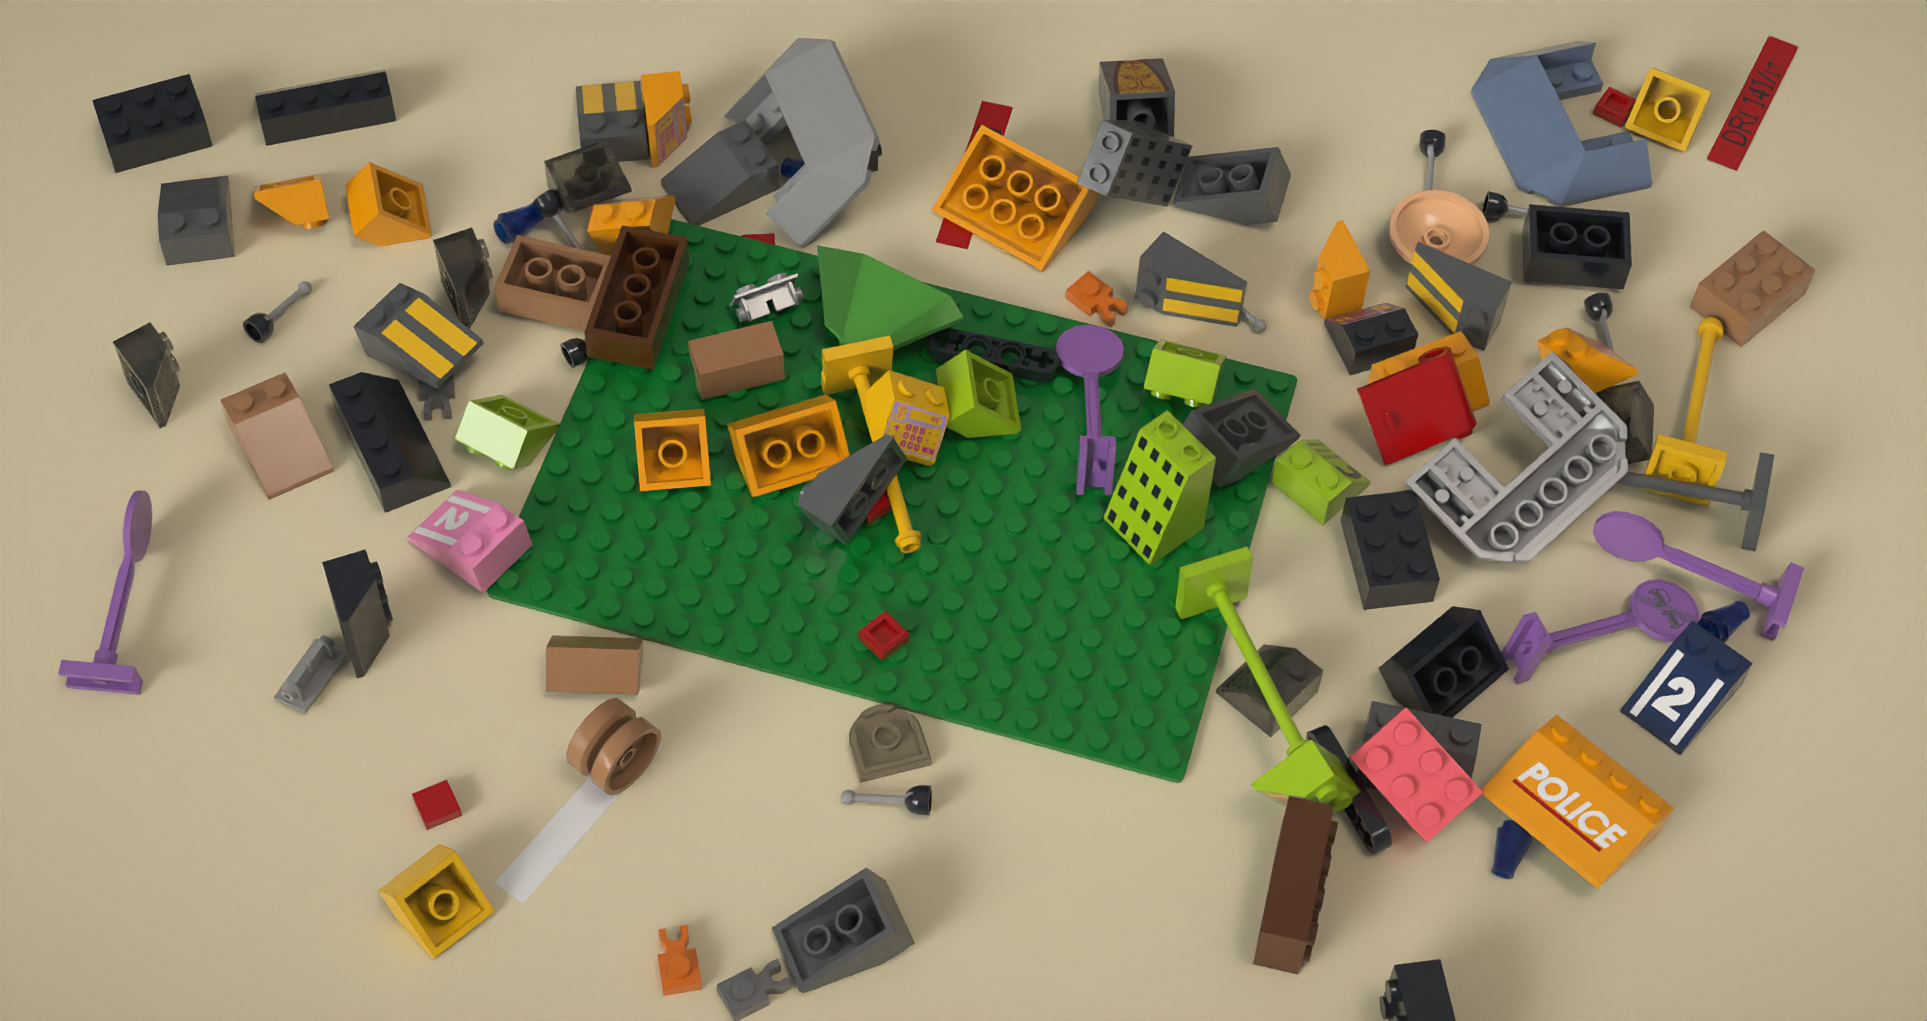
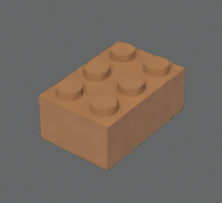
[1690,230,1815,347]
[495,235,611,331]

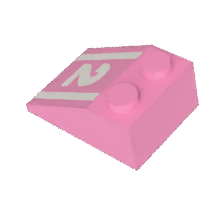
[407,490,533,593]

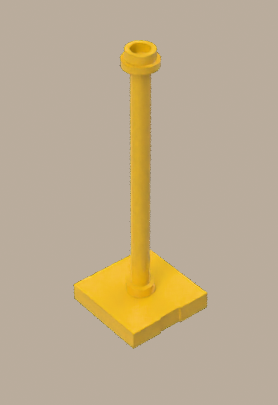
[1640,317,1728,507]
[821,335,922,553]

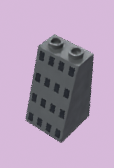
[1077,120,1193,207]

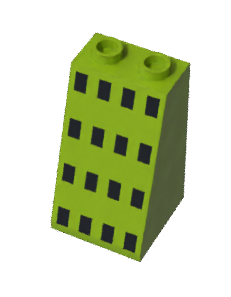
[1104,410,1216,566]

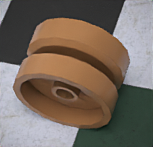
[566,698,661,796]

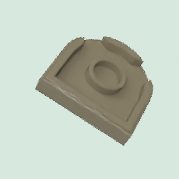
[849,704,932,783]

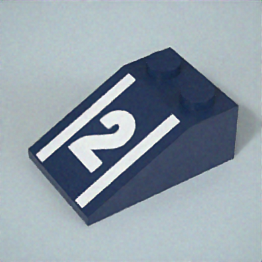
[1621,621,1753,755]

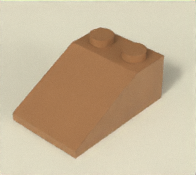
[220,372,334,500]

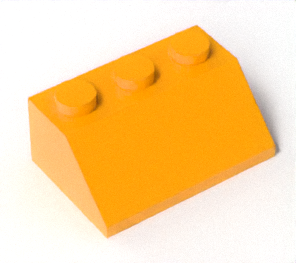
[1367,331,1490,415]
[727,395,850,497]

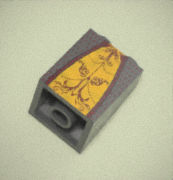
[1099,58,1175,137]

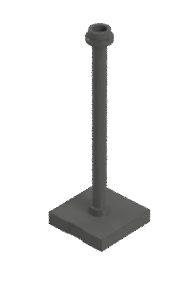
[1616,452,1774,551]

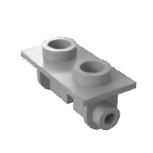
[730,273,804,323]
[274,635,346,713]

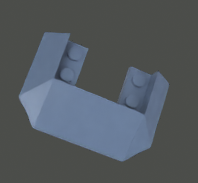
[1471,41,1652,207]

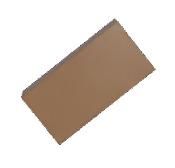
[688,321,785,400]
[546,635,643,695]

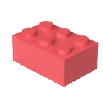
[1348,707,1483,843]

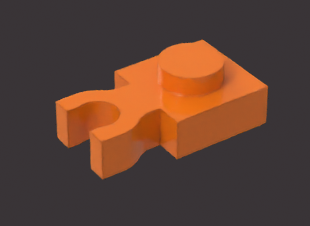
[1065,271,1128,327]
[657,925,702,996]

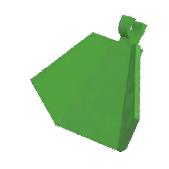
[817,245,964,350]

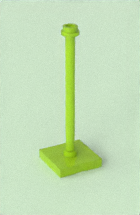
[1175,547,1309,756]

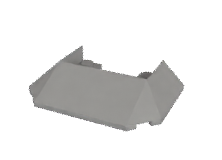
[723,38,879,248]
[1404,351,1628,563]

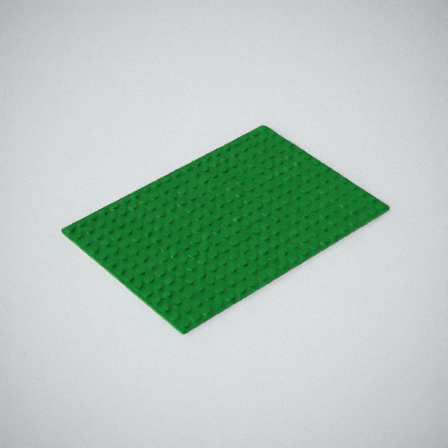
[487,219,1297,783]

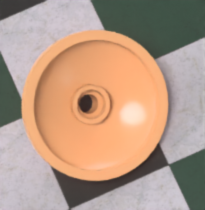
[1389,190,1489,265]

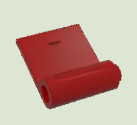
[1357,346,1477,466]

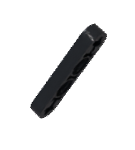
[928,328,1059,382]
[1306,725,1392,854]

